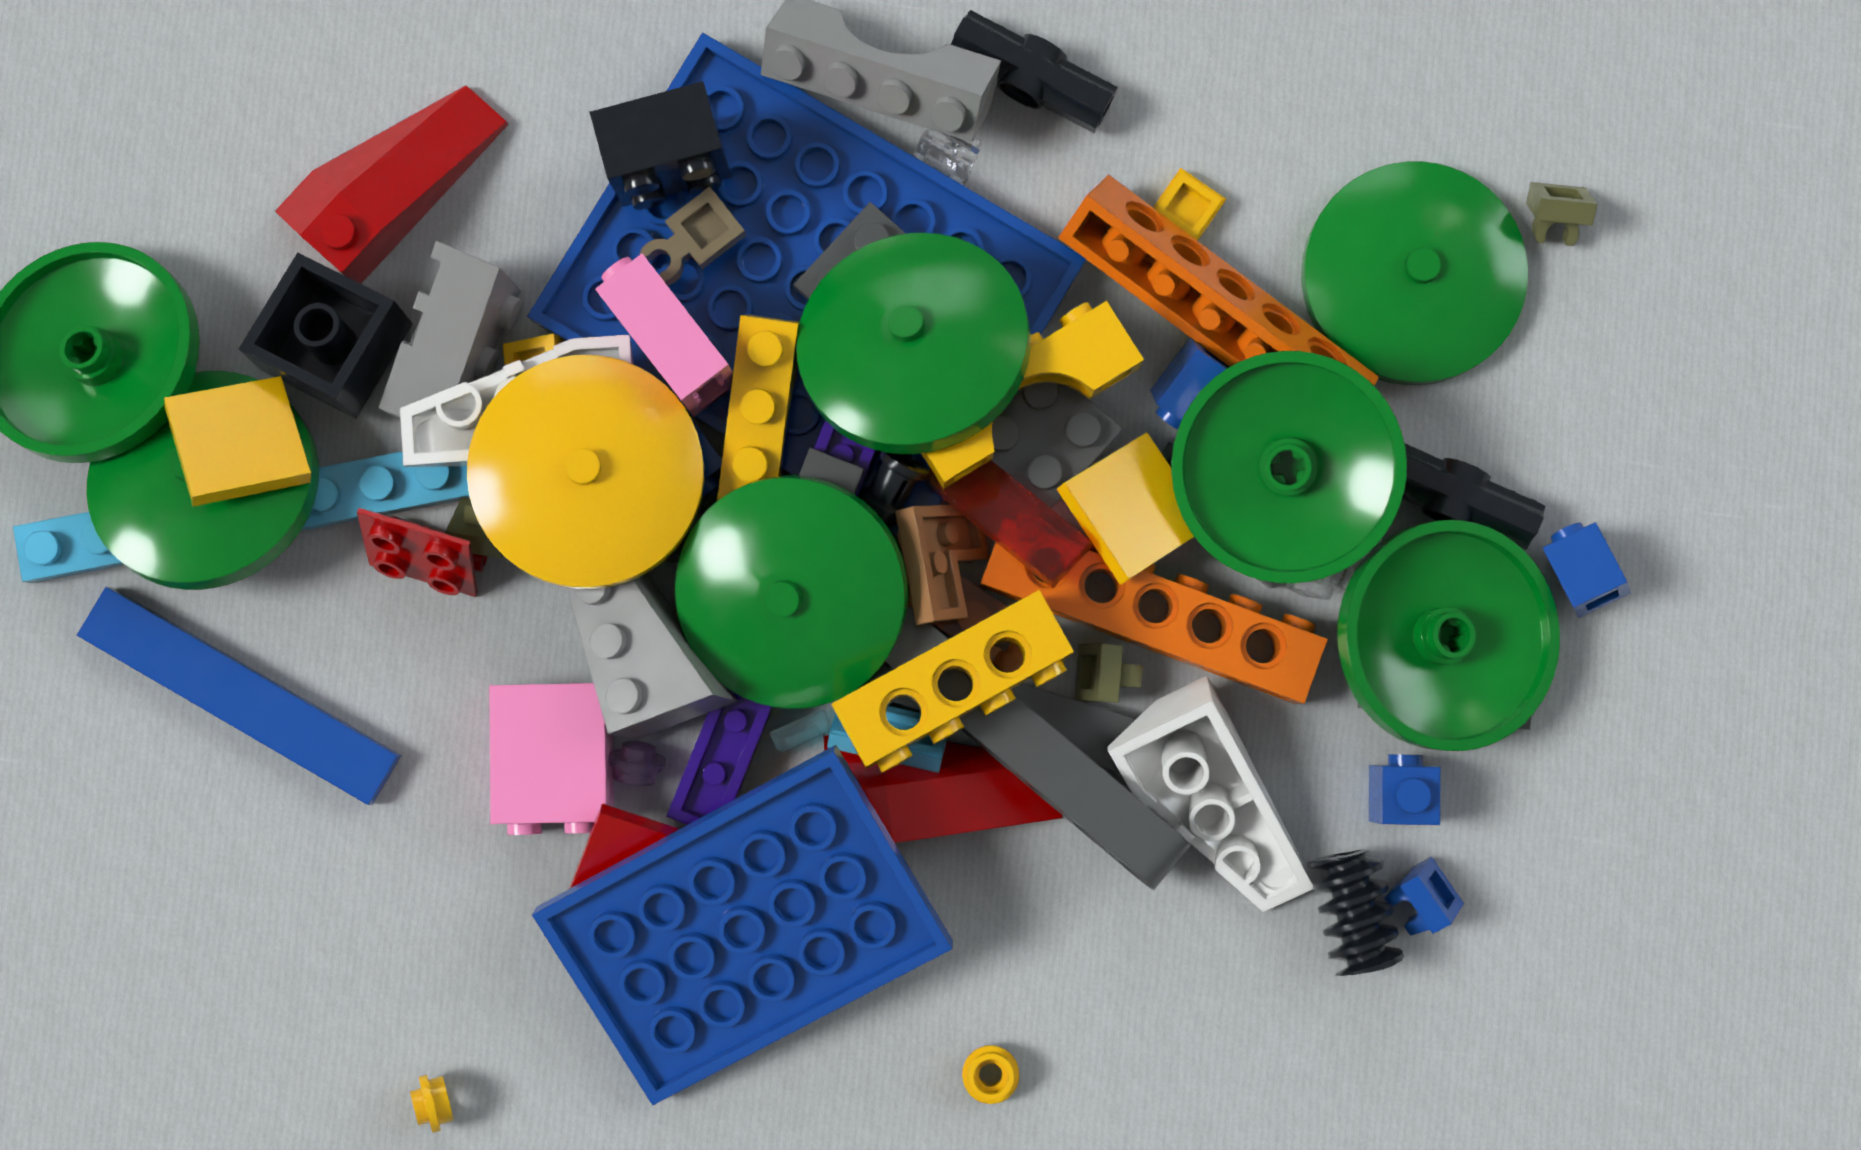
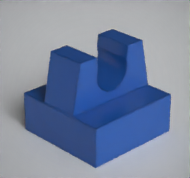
[1384,856,1464,936]

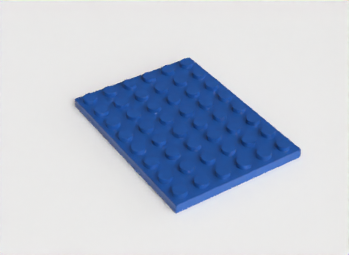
[527,32,1086,539]

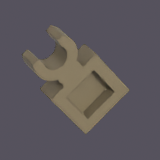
[639,186,746,286]

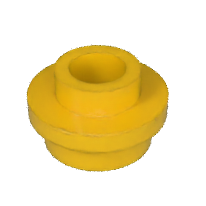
[962,1045,1019,1104]
[410,1074,454,1133]

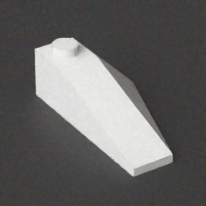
[400,335,634,467]
[1108,676,1314,912]

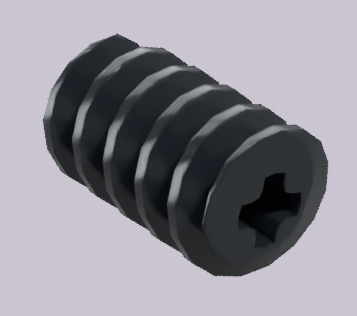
[1308,849,1404,976]

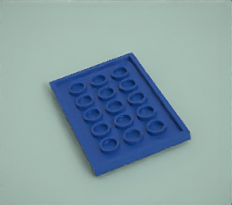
[532,745,953,1106]

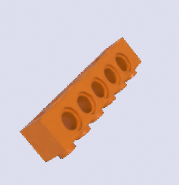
[1058,175,1379,385]
[979,515,1328,705]

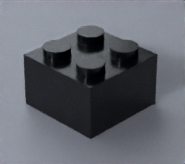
[589,81,732,210]
[239,252,413,419]

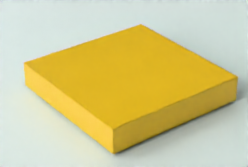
[164,376,311,507]
[1056,432,1194,585]

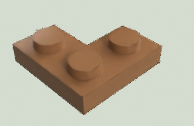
[895,504,990,625]

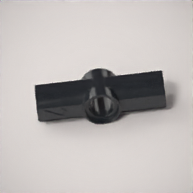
[950,10,1118,133]
[1402,443,1546,550]

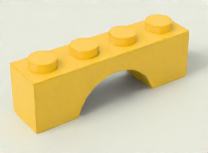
[921,301,1144,489]
[717,314,800,501]

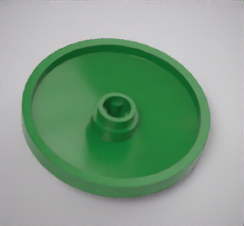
[1301,161,1528,385]
[796,233,1031,454]
[0,242,200,463]
[1171,351,1407,583]
[86,371,319,590]
[675,475,908,709]
[1337,520,1560,751]

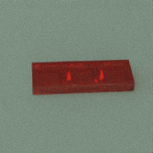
[924,460,1091,589]

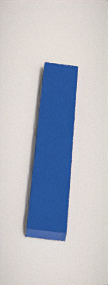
[76,587,402,805]

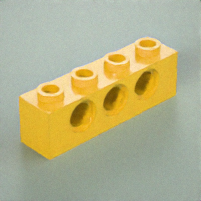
[831,590,1074,773]

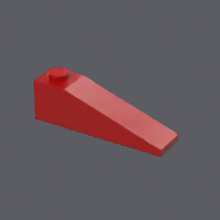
[275,85,509,284]
[823,735,1063,843]

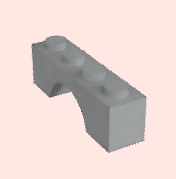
[761,0,1001,143]

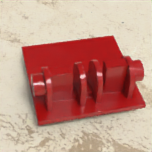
[357,508,488,597]

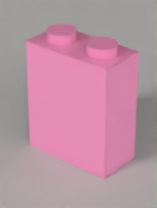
[595,254,733,417]
[489,683,614,835]

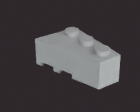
[379,240,522,419]
[567,572,738,740]

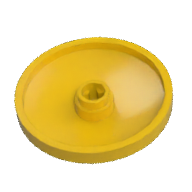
[467,355,704,589]

